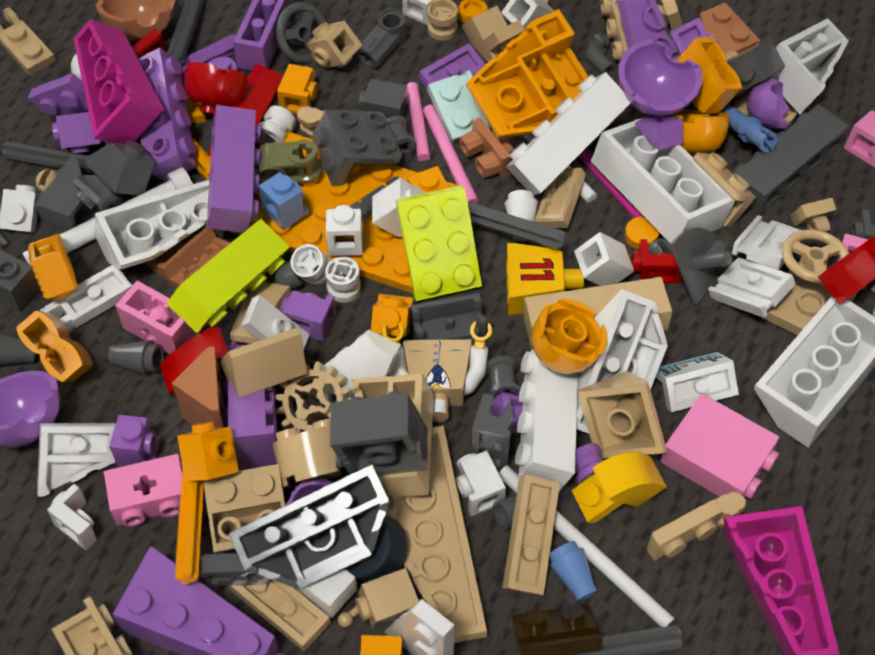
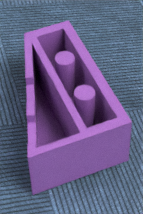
[222,375,279,471]

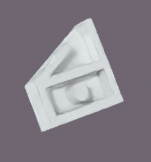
[37,423,116,497]

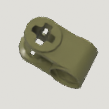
[257,140,322,184]

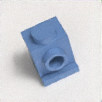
[259,172,310,231]

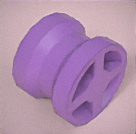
[575,443,603,485]

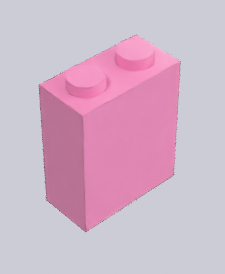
[661,393,780,500]

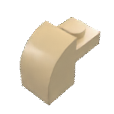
[462,6,525,62]

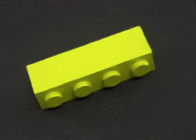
[166,219,290,333]

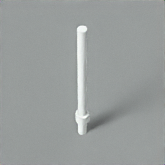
[499,465,675,627]

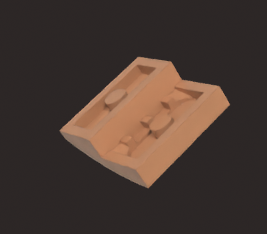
[145,225,230,288]

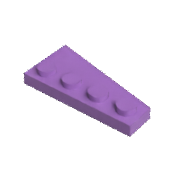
[617,0,696,115]

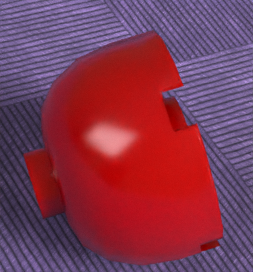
[183,62,248,115]

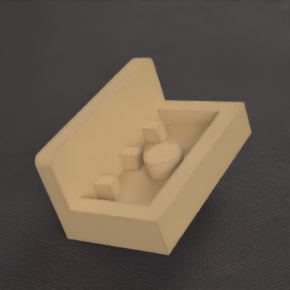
[693,152,756,227]
[52,597,133,655]

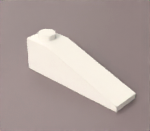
[95,180,209,269]

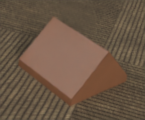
[172,346,226,428]

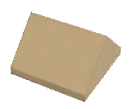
[219,327,307,398]
[578,371,667,458]

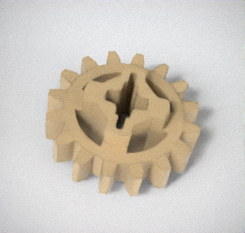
[275,362,354,432]

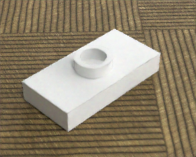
[241,295,310,350]

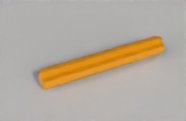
[175,466,204,585]

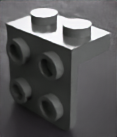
[313,110,402,185]

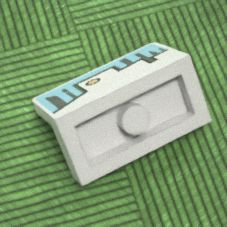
[655,352,739,412]

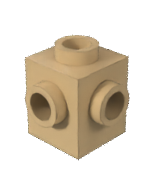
[306,20,362,68]

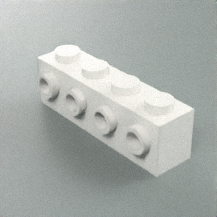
[506,72,630,195]
[515,349,578,491]

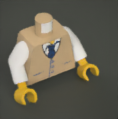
[381,321,493,422]

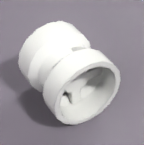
[259,106,297,145]
[291,244,331,286]
[325,257,361,303]

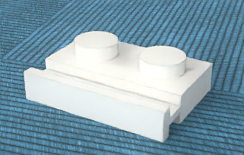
[732,215,801,270]
[708,257,796,318]

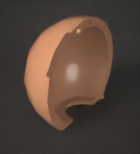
[95,0,176,42]

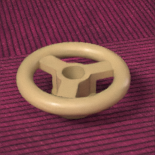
[782,229,849,283]

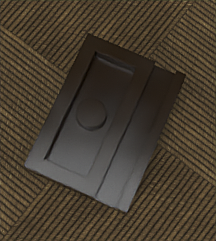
[512,604,602,655]

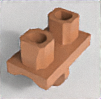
[460,117,517,179]

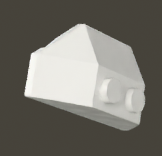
[576,289,668,434]

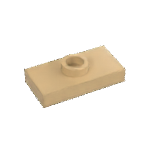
[534,167,586,228]

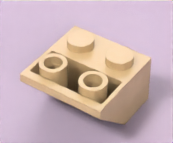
[203,464,286,553]

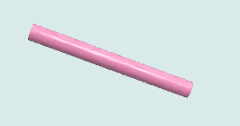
[423,105,479,204]

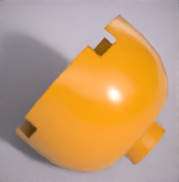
[668,109,730,157]
[531,299,607,374]

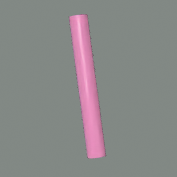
[407,82,430,161]

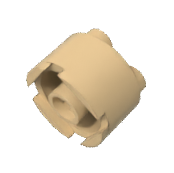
[272,418,344,489]

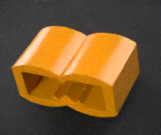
[676,37,742,114]
[16,311,93,382]

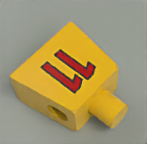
[506,243,584,315]

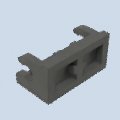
[411,293,487,344]
[472,393,513,469]

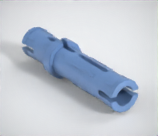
[720,103,778,152]

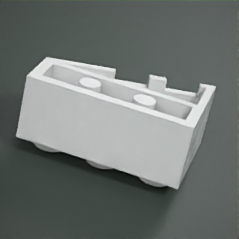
[771,19,849,114]

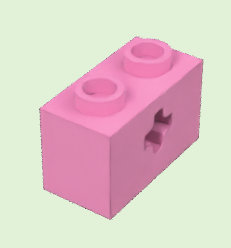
[115,281,199,354]
[104,454,182,527]

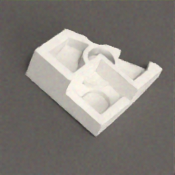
[324,329,401,398]

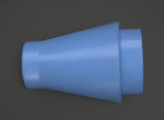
[549,541,598,602]

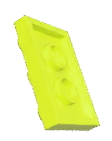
[395,185,482,301]

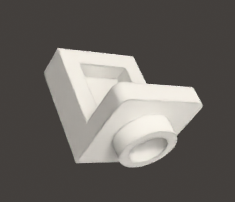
[0,185,40,233]

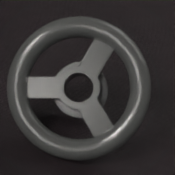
[276,2,326,64]

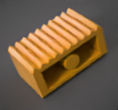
[28,234,78,300]

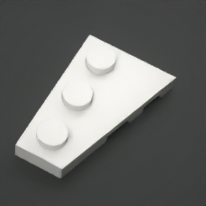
[384,599,454,655]

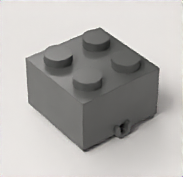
[330,391,428,476]

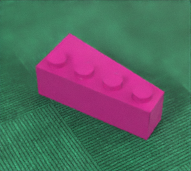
[73,19,164,144]
[723,506,840,655]

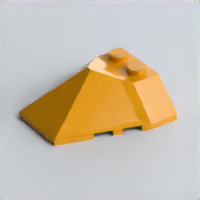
[466,9,624,138]

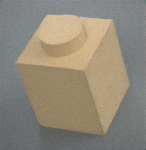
[355,568,419,629]

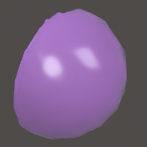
[618,39,703,117]
[0,370,61,447]

